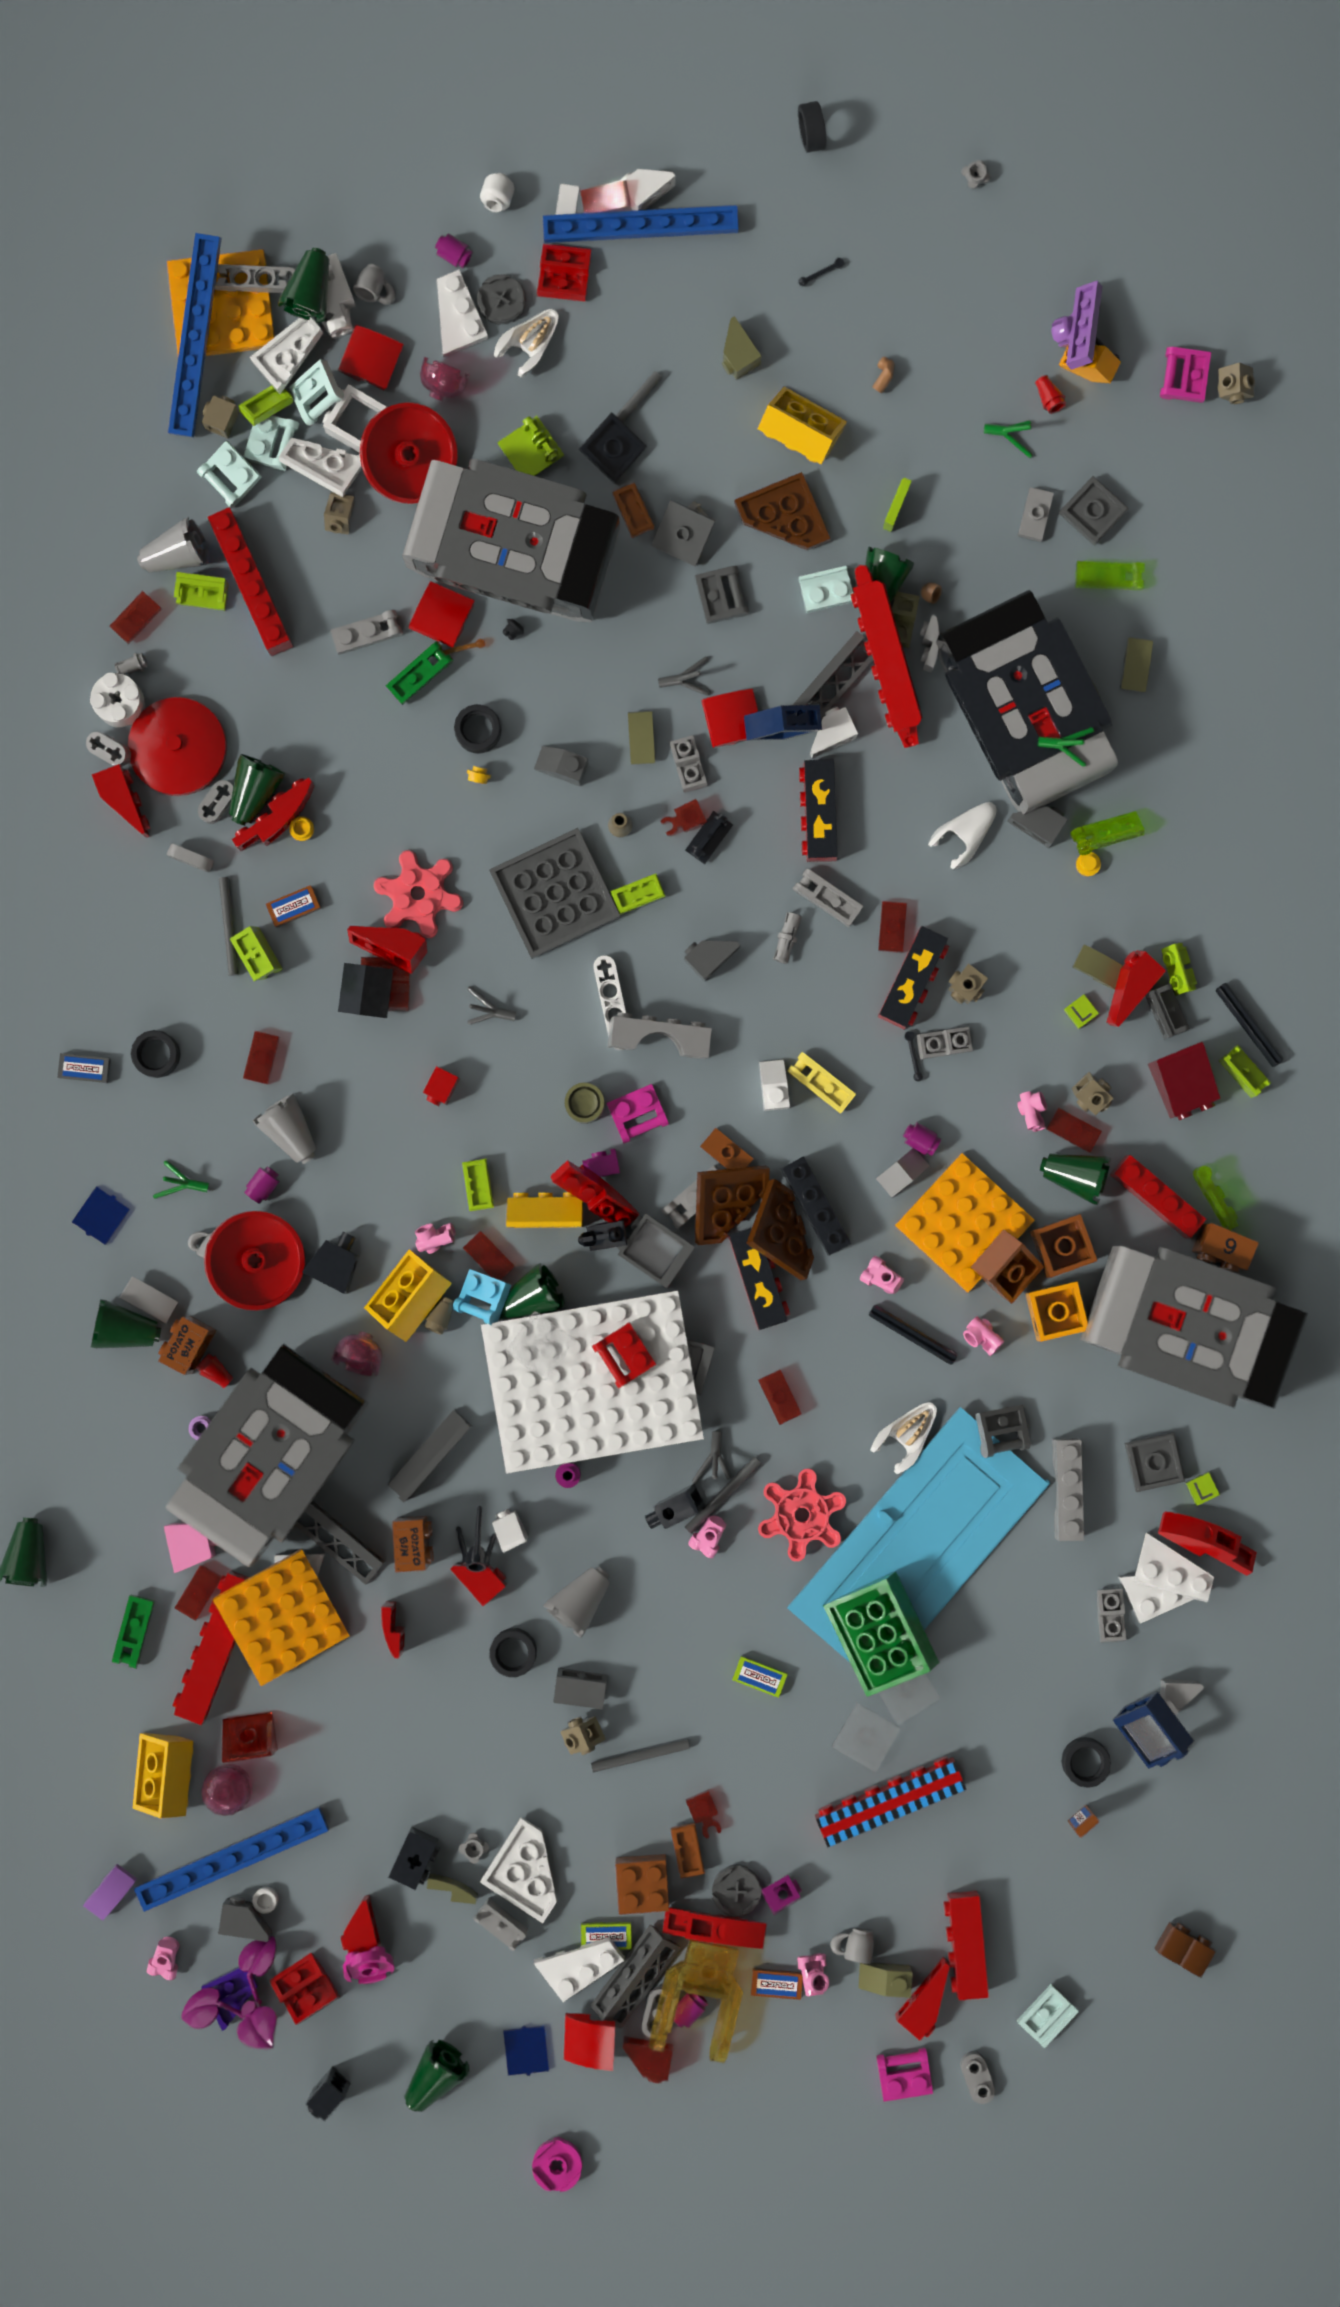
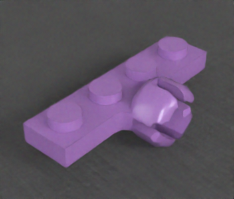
[1051,280,1102,370]

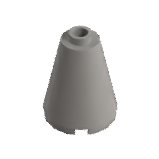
[137,517,209,573]
[252,1093,317,1164]
[543,1567,610,1638]

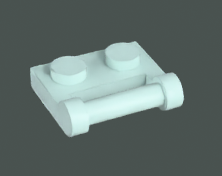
[289,359,344,426]
[243,415,299,471]
[197,441,262,508]

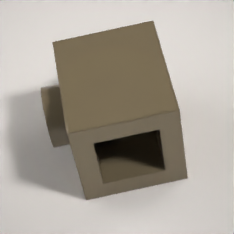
[202,395,240,439]

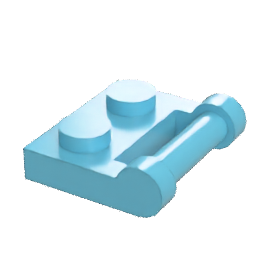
[453,1269,511,1325]

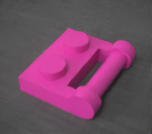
[1160,347,1211,403]
[606,1084,669,1144]
[876,2048,933,2102]

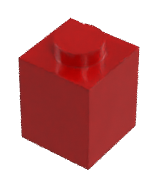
[423,1066,460,1106]

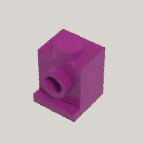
[582,1149,620,1177]
[762,1875,802,1915]

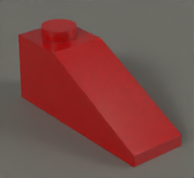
[347,926,427,974]
[1107,950,1166,1027]
[895,1957,950,2041]

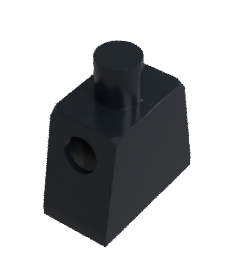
[302,1231,359,1294]
[645,1484,705,1529]

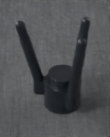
[456,1506,496,1572]

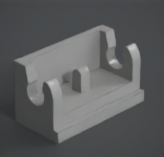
[473,1898,528,1951]

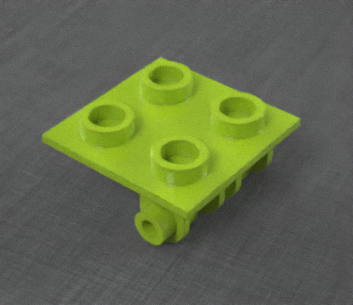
[497,416,565,476]

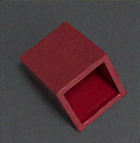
[1148,1041,1221,1121]

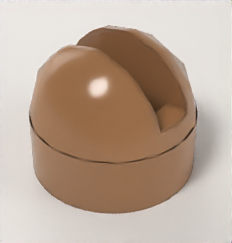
[921,582,942,604]

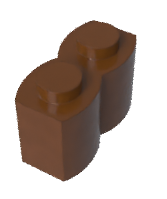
[1155,1922,1216,1978]

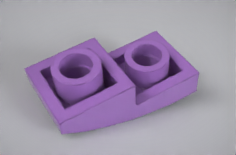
[83,1864,137,1920]

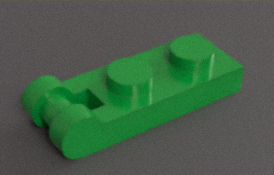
[385,641,454,705]
[112,1594,155,1669]

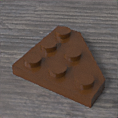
[734,472,830,551]
[695,1165,770,1246]
[746,1179,814,1280]

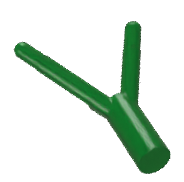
[984,420,1033,458]
[1038,727,1094,767]
[153,1161,209,1199]

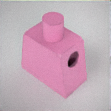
[164,1523,217,1573]

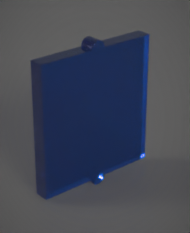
[72,1186,130,1245]
[503,2025,549,2076]

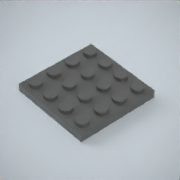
[489,828,620,959]

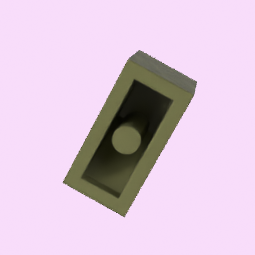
[722,316,761,380]
[858,1963,912,1998]

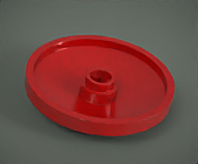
[360,402,457,504]
[127,697,227,796]
[204,1211,305,1310]

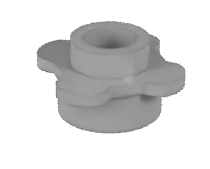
[962,160,990,189]
[459,1833,489,1864]

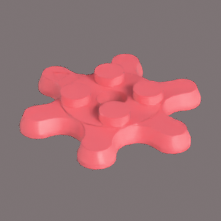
[373,850,463,938]
[758,1469,846,1562]

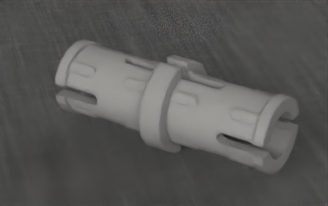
[773,912,802,964]

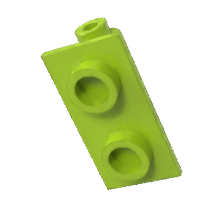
[1161,942,1197,996]

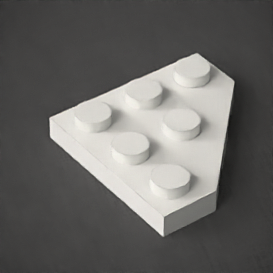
[480,1817,557,1923]

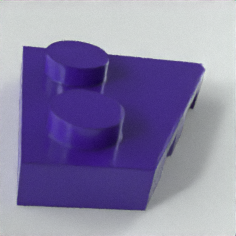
[201,1967,258,2031]

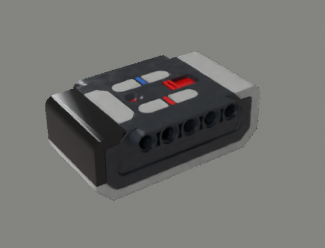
[936,590,1118,815]

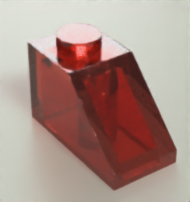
[622,2036,673,2083]

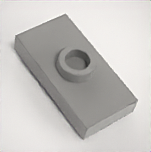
[1018,487,1054,542]

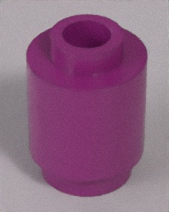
[435,233,473,269]
[903,1122,941,1156]
[244,1166,280,1204]
[555,1462,581,1488]
[671,1989,708,2028]

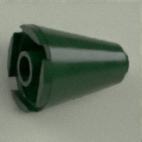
[278,247,330,322]
[865,547,914,603]
[229,754,286,826]
[1040,1153,1111,1205]
[499,1263,565,1321]
[91,1299,162,1349]
[0,1518,47,1587]
[404,2040,470,2112]

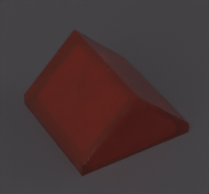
[222,1712,278,1763]

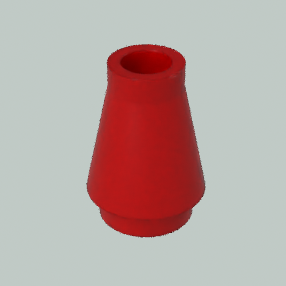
[1035,375,1066,414]
[196,1353,234,1388]

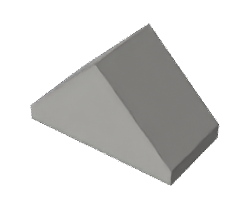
[876,1148,929,1198]
[1161,1679,1204,1715]

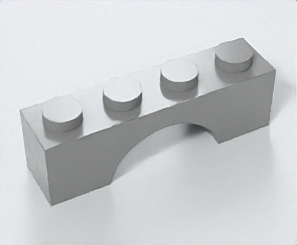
[608,1013,712,1059]
[1052,1438,1084,1541]

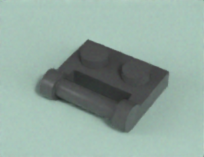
[695,566,749,624]
[975,1404,1031,1458]

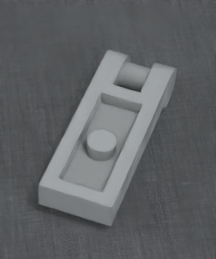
[330,610,403,655]
[792,868,863,927]
[661,1166,717,1229]

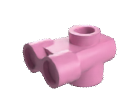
[1017,1091,1047,1132]
[415,1223,456,1254]
[860,1256,904,1294]
[963,1316,1005,1356]
[688,1516,726,1558]
[147,1937,179,1980]
[797,1953,829,1996]

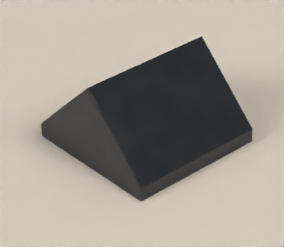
[338,963,394,1018]

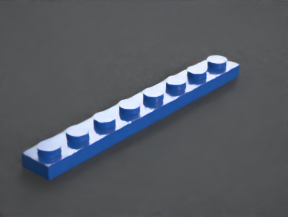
[543,205,738,243]
[168,233,222,438]
[134,1806,329,1912]

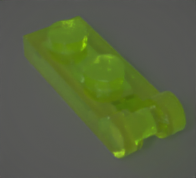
[1075,561,1145,590]
[1070,811,1145,855]
[1193,1166,1239,1230]

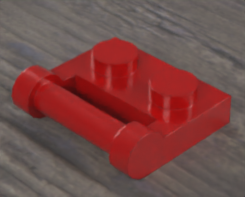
[591,1322,656,1389]

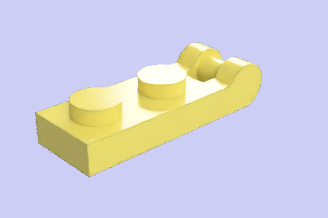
[787,1052,856,1114]

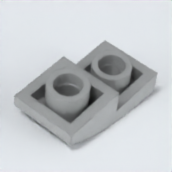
[920,615,939,673]
[669,735,707,793]
[916,1027,973,1060]
[119,1276,178,1324]
[1097,1589,1126,1643]

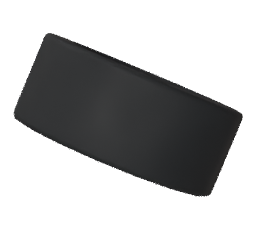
[798,101,827,153]
[454,704,502,754]
[131,1030,181,1078]
[489,1628,537,1677]
[1061,1737,1111,1788]

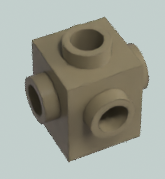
[1218,362,1255,404]
[948,963,988,1004]
[1071,1071,1114,1116]
[560,1716,606,1755]

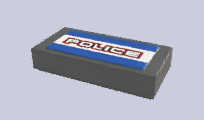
[57,1053,111,1083]

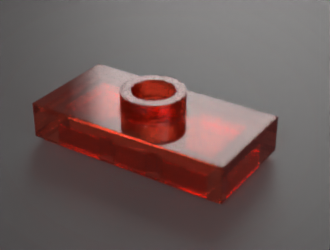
[580,180,631,213]
[109,591,162,645]
[878,901,907,953]
[243,1031,280,1085]
[1046,1108,1102,1153]
[463,1231,515,1280]
[758,1369,802,1425]
[175,1564,222,1621]

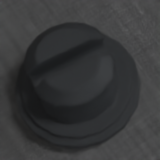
[503,619,524,640]

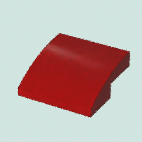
[537,244,591,302]
[337,325,403,391]
[409,581,475,648]
[701,688,758,748]
[381,1601,405,1659]
[269,1953,340,2025]
[564,2013,615,2071]

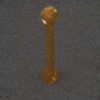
[442,639,485,655]

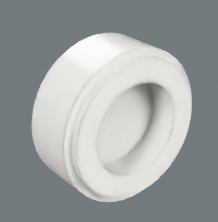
[252,1887,279,1914]

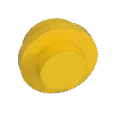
[467,766,491,784]
[289,816,314,841]
[1076,852,1101,877]

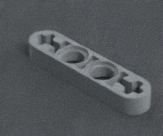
[215,264,295,293]

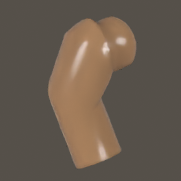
[872,356,895,394]

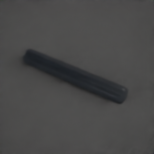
[1216,983,1284,1067]
[869,1305,958,1365]

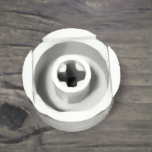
[90,673,145,728]

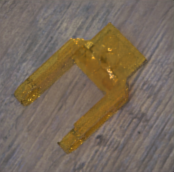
[650,1939,743,2063]

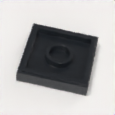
[578,412,647,483]

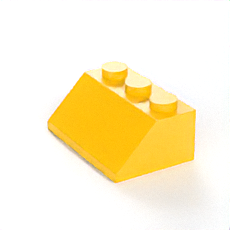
[758,387,847,464]
[506,1192,583,1228]
[364,1249,452,1342]
[133,1733,193,1818]

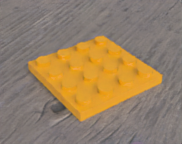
[167,249,275,356]
[894,1153,1035,1293]
[213,1549,350,1686]

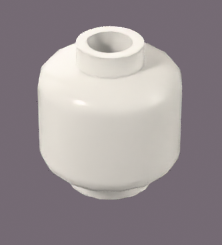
[480,173,515,212]

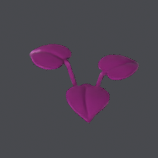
[181,1936,277,2049]

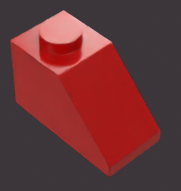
[450,1563,507,1606]
[341,1895,381,1953]

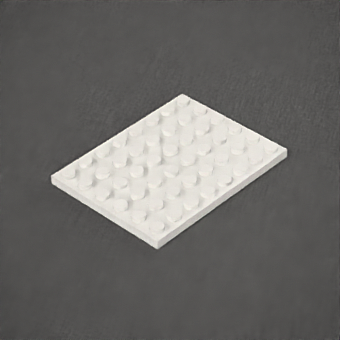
[481,1291,704,1474]

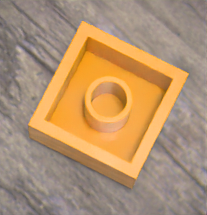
[1025,1282,1088,1342]

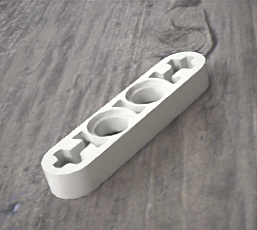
[594,956,626,1050]

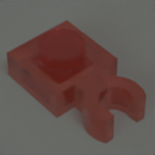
[660,799,707,837]
[686,1789,721,1839]

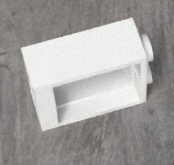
[323,384,386,453]

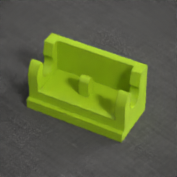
[174,572,229,611]
[230,926,283,981]
[1219,1045,1271,1098]

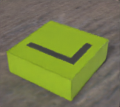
[1063,994,1099,1029]
[1185,1472,1220,1506]

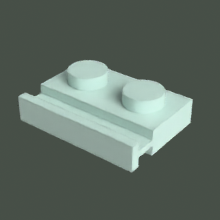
[798,566,853,613]
[1017,1984,1079,2048]

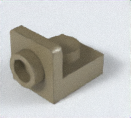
[324,492,355,534]

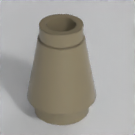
[608,813,632,837]
[424,1296,454,1335]

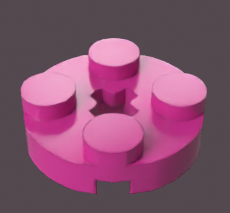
[343,1947,394,1984]
[532,2137,583,2192]

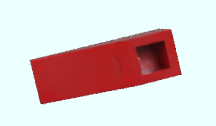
[92,764,151,838]

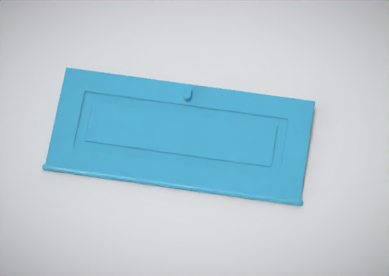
[787,1407,1050,1662]

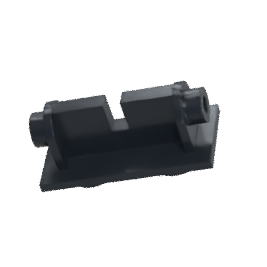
[685,811,733,865]
[578,1221,628,1251]

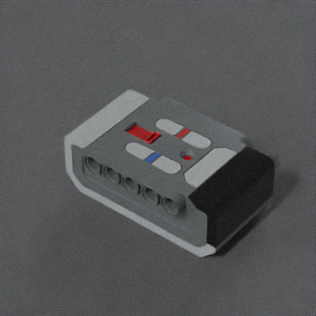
[402,459,620,622]
[1080,1246,1308,1409]
[165,1344,369,1567]

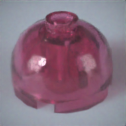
[419,356,470,401]
[331,1332,382,1376]
[201,1764,253,1816]

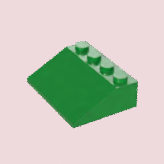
[823,1571,940,1697]

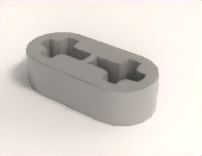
[86,732,131,766]
[198,780,233,824]
[166,843,214,873]

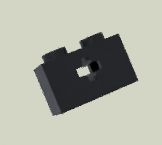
[388,1827,440,1890]
[306,2066,351,2121]

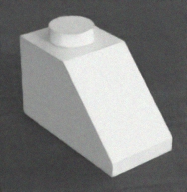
[619,169,675,211]
[810,707,858,759]
[759,1060,790,1111]
[492,1509,529,1553]

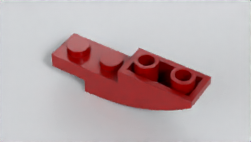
[231,777,315,851]
[551,1160,639,1228]
[1158,1511,1257,1576]
[662,1907,767,1949]

